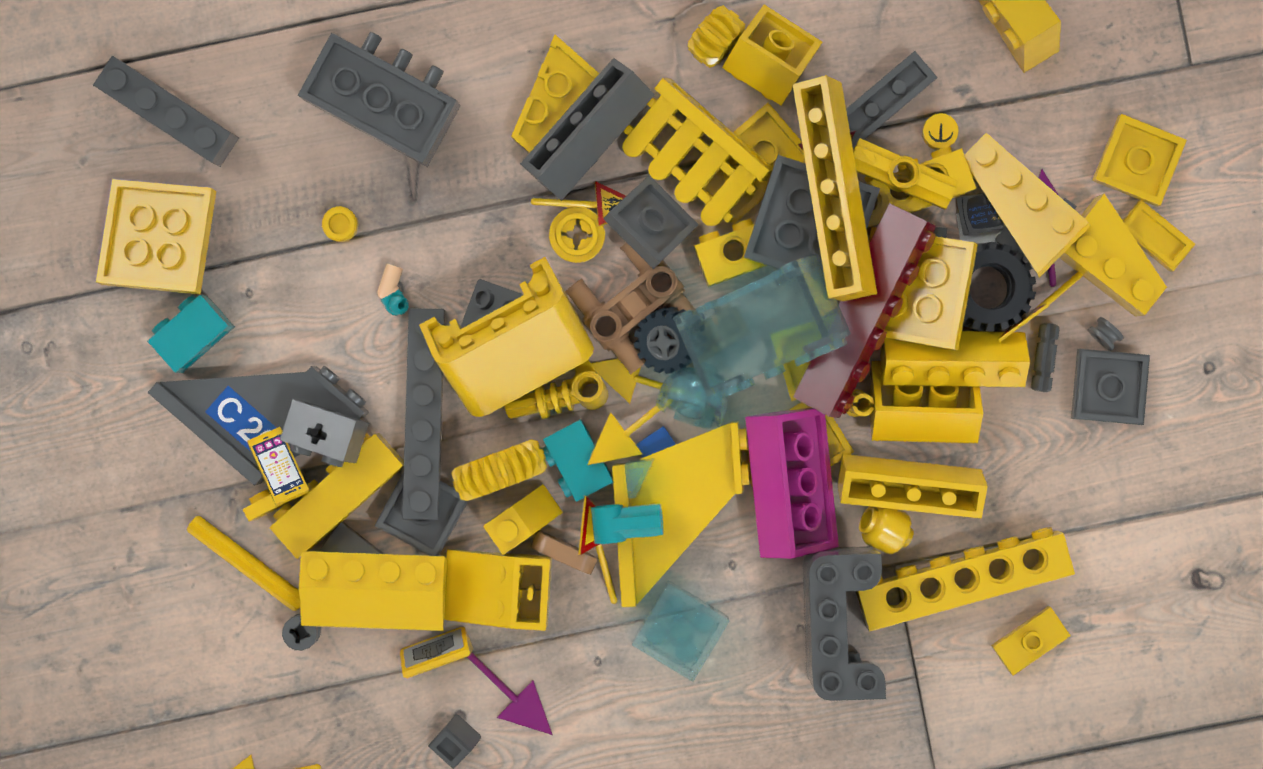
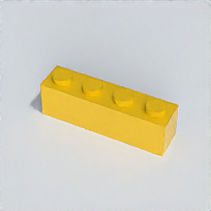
[880,331,1030,387]
[269,433,404,559]
[837,454,988,519]

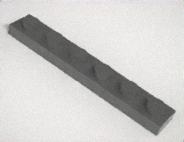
[402,308,445,520]

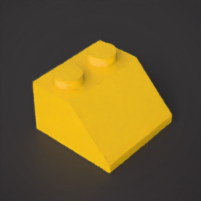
[722,4,823,106]

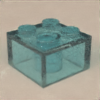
[632,580,730,682]

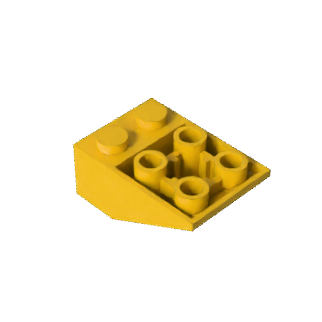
[444,549,552,631]

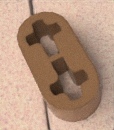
[531,531,598,575]

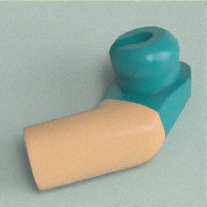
[377,263,409,316]

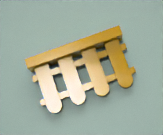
[622,78,773,226]

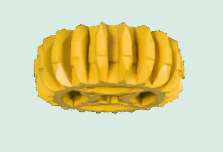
[451,439,547,501]

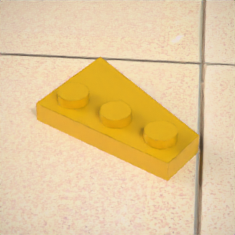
[511,34,600,153]

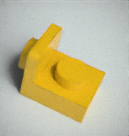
[242,489,293,522]

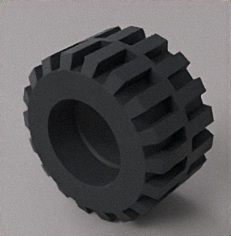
[963,242,1036,332]

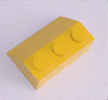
[870,361,983,444]

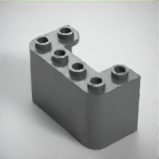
[803,547,886,701]

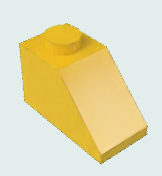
[483,484,563,555]

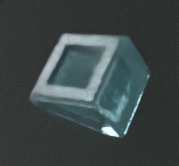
[625,458,655,499]

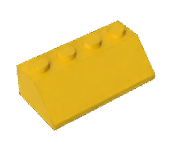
[299,551,447,631]

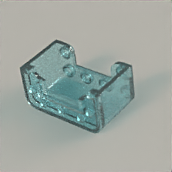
[673,254,852,398]

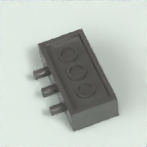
[298,32,461,168]

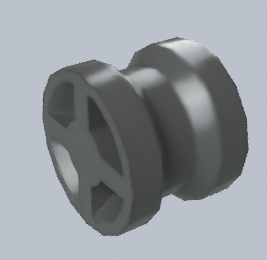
[282,613,322,651]

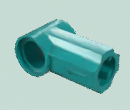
[591,504,664,544]

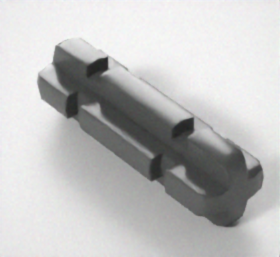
[1031,323,1060,392]

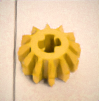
[687,5,745,68]

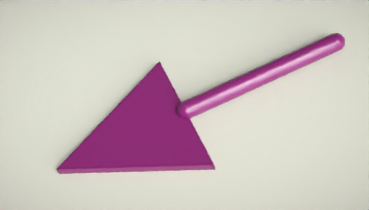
[467,653,553,735]

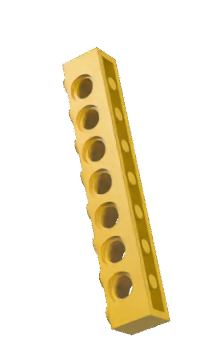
[694,146,976,287]

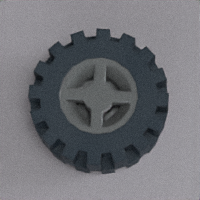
[634,307,703,374]

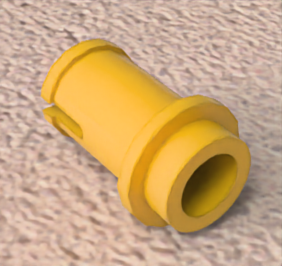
[846,389,874,417]

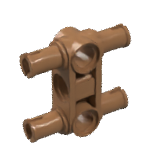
[565,242,703,375]

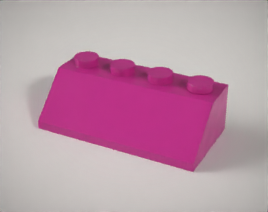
[745,408,839,559]

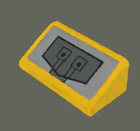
[400,626,473,679]

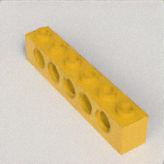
[856,527,1075,632]

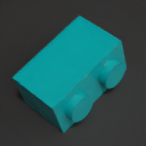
[147,294,235,373]
[541,419,613,502]

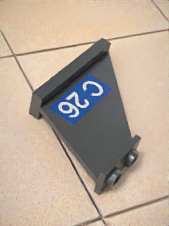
[148,366,369,486]

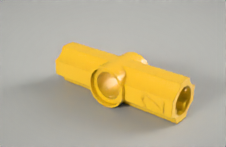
[853,138,958,210]

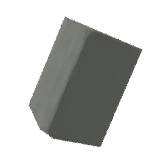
[428,715,481,769]

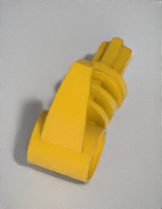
[505,360,609,419]

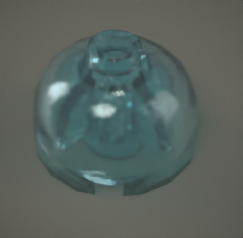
[656,364,729,428]

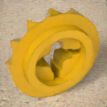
[549,207,605,263]

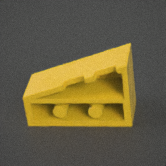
[979,0,1061,73]
[1059,193,1167,317]

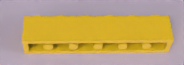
[793,75,877,301]

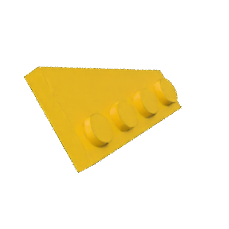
[965,133,1090,278]

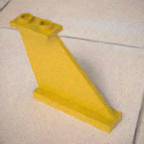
[612,421,750,607]

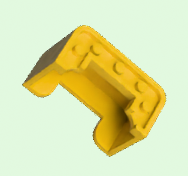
[419,257,594,417]

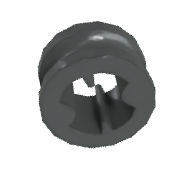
[1088,317,1124,351]

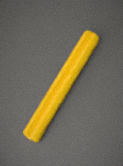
[186,516,300,611]

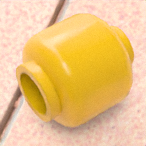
[859,507,914,554]

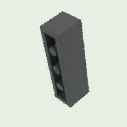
[93,56,239,167]
[520,58,655,201]

